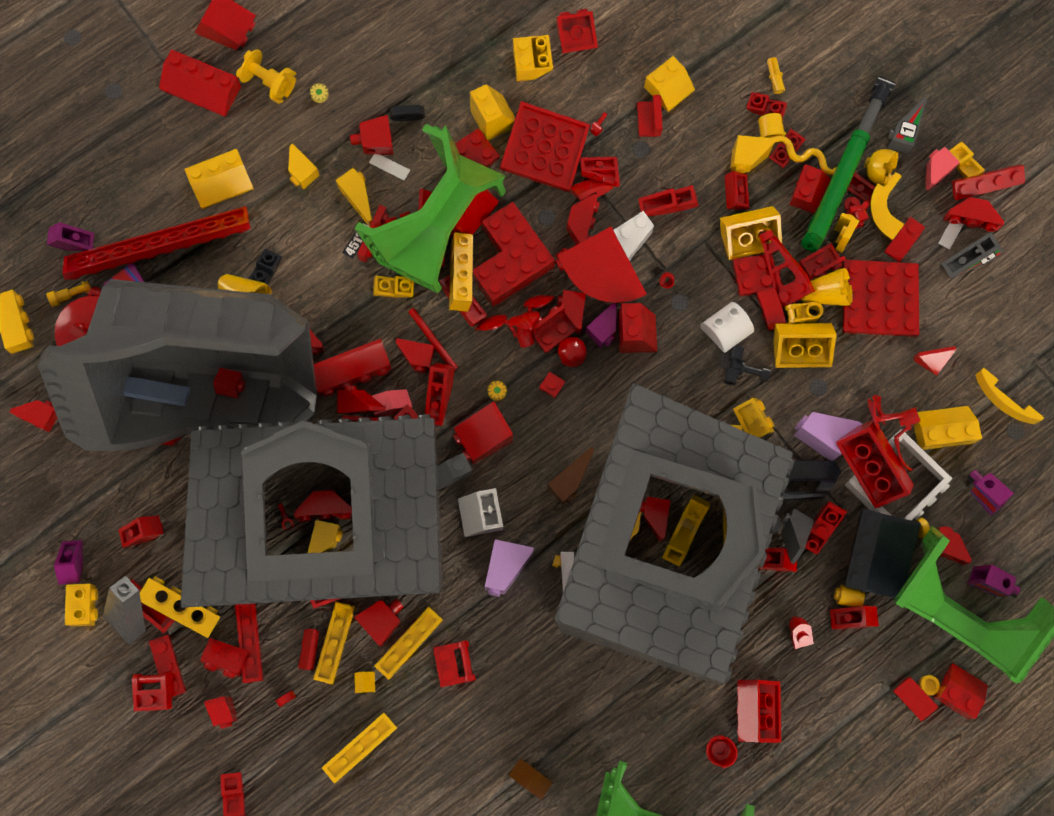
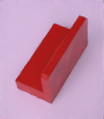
[637,95,663,137]

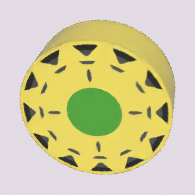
[310,83,329,103]

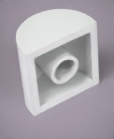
[701,302,754,353]

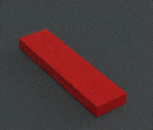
[235,603,264,684]

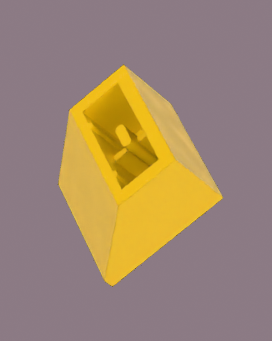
[513,35,553,81]

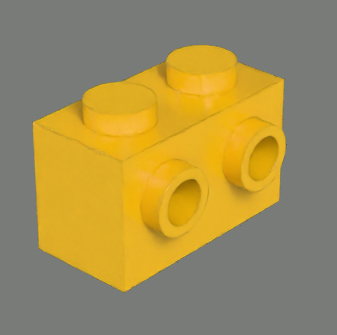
[65,584,98,626]

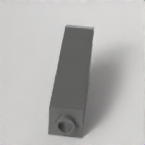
[103,576,146,645]

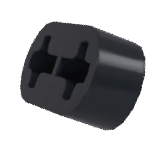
[390,105,425,122]

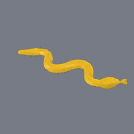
[772,136,837,175]

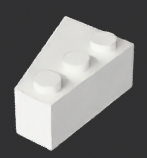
[614,211,654,261]

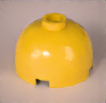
[864,149,898,187]

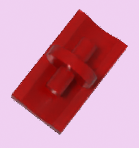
[843,197,869,229]

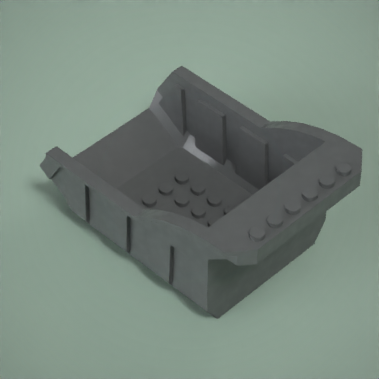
[37,279,317,451]

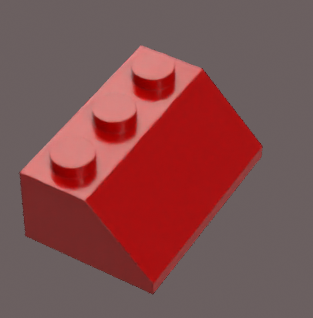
[737,680,781,743]

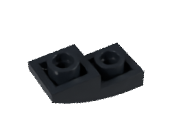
[248,249,282,285]

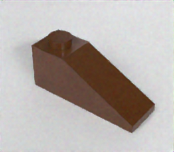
[547,447,594,504]

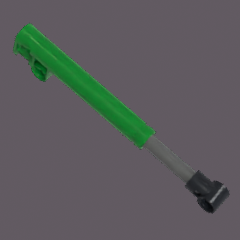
[801,75,896,252]

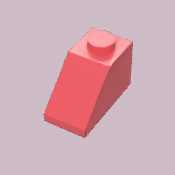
[925,147,960,191]
[372,389,413,418]

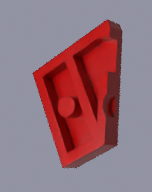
[580,157,620,187]

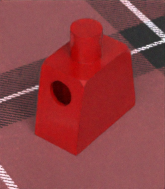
[350,115,394,155]
[354,598,404,647]

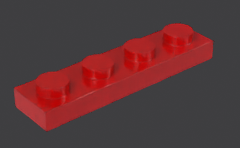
[952,164,1025,200]

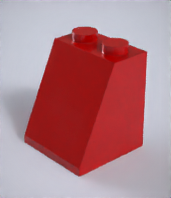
[194,0,256,50]
[450,189,499,238]
[618,303,657,353]
[453,402,513,464]

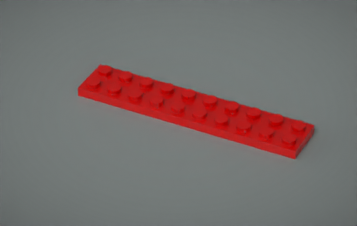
[62,206,251,280]

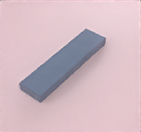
[123,376,191,407]

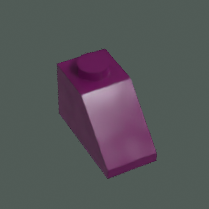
[47,222,94,251]
[585,303,616,348]
[54,540,83,585]

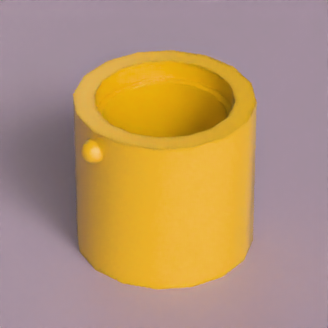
[758,113,786,143]

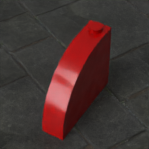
[556,227,647,303]

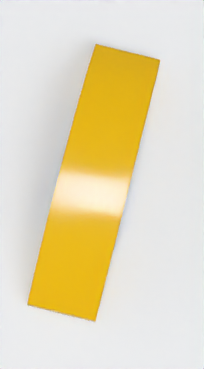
[975,368,1044,424]

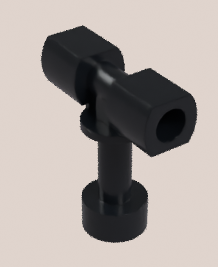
[723,345,771,386]

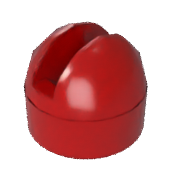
[660,272,675,289]

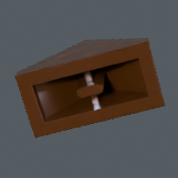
[509,759,553,800]

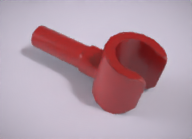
[590,112,607,137]
[278,504,294,530]

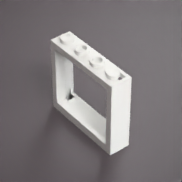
[845,429,953,520]

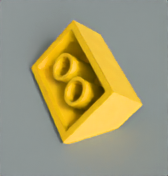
[184,149,254,209]
[720,206,782,260]
[774,323,837,368]
[914,406,982,450]

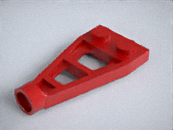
[758,230,815,309]

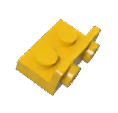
[834,213,859,253]
[733,398,774,438]

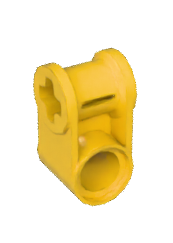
[785,302,823,324]

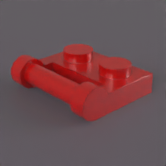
[433,640,476,687]
[132,672,173,711]

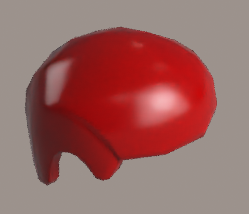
[558,337,587,367]
[706,735,738,768]

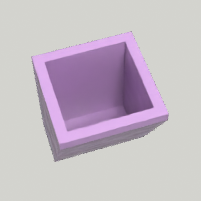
[794,412,862,461]
[485,540,534,597]

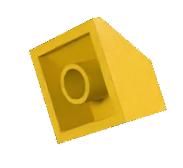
[644,56,695,112]

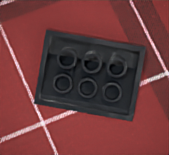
[843,508,921,598]

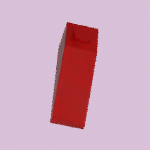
[424,363,455,426]
[337,386,386,414]

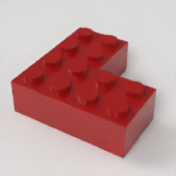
[472,202,555,307]

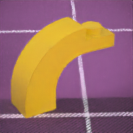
[870,172,904,240]
[662,495,711,567]

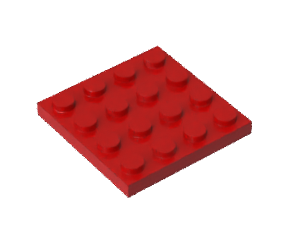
[500,101,590,192]
[843,260,919,337]

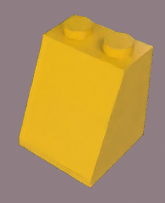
[470,84,515,141]

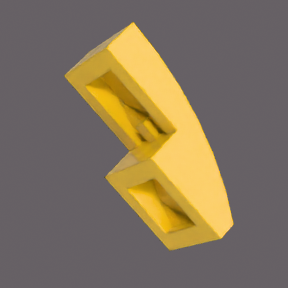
[949,142,985,178]

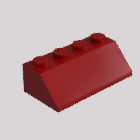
[159,49,241,117]
[314,339,392,397]
[836,420,914,509]

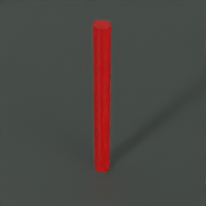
[408,308,458,370]

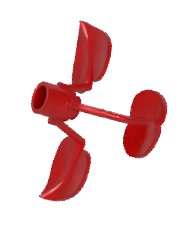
[475,295,555,348]
[867,395,921,471]

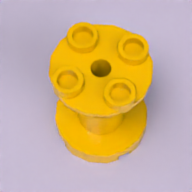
[236,49,297,104]

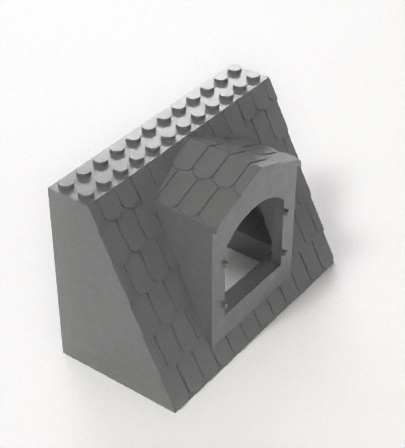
[554,383,795,686]
[181,414,443,608]

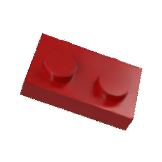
[798,243,846,281]
[200,638,248,678]

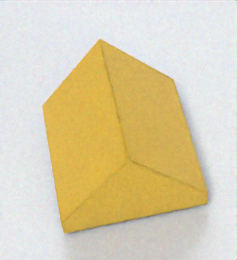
[355,672,375,693]

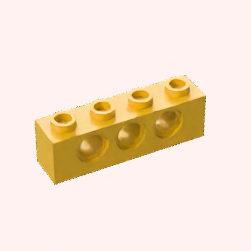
[449,233,473,312]
[140,576,220,638]

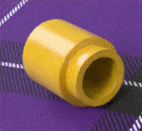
[834,585,865,607]

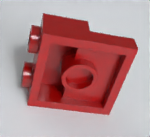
[556,9,598,54]

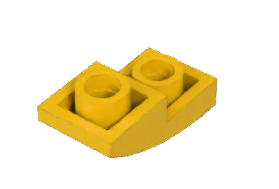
[373,275,414,298]

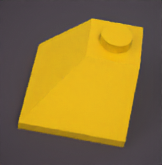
[731,135,775,173]

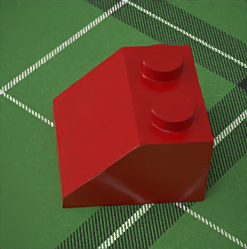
[789,164,831,214]
[933,663,988,719]

